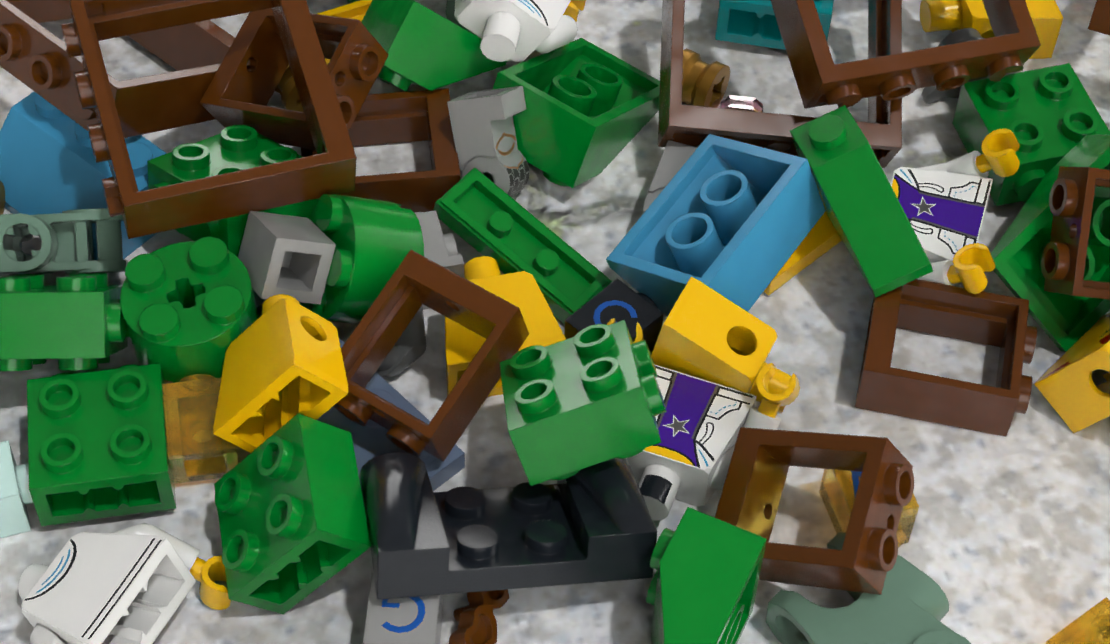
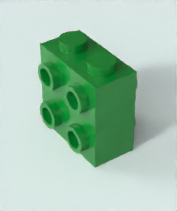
[952,63,1110,206]
[147,125,320,257]
[0,273,130,371]
[499,320,667,486]
[27,363,176,526]
[214,413,371,615]

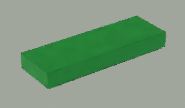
[433,167,612,324]

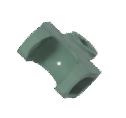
[0,208,128,276]
[766,532,971,644]

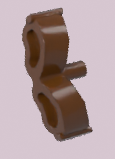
[449,589,510,644]

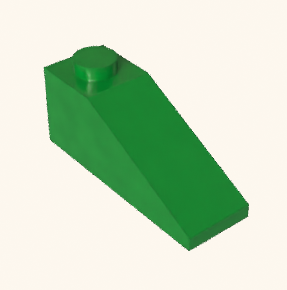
[790,105,933,298]

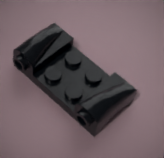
[359,452,657,600]

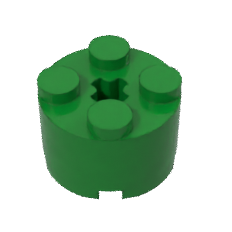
[299,194,424,324]
[120,236,259,391]

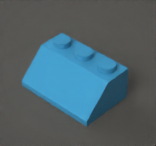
[0,92,167,260]
[606,134,826,317]

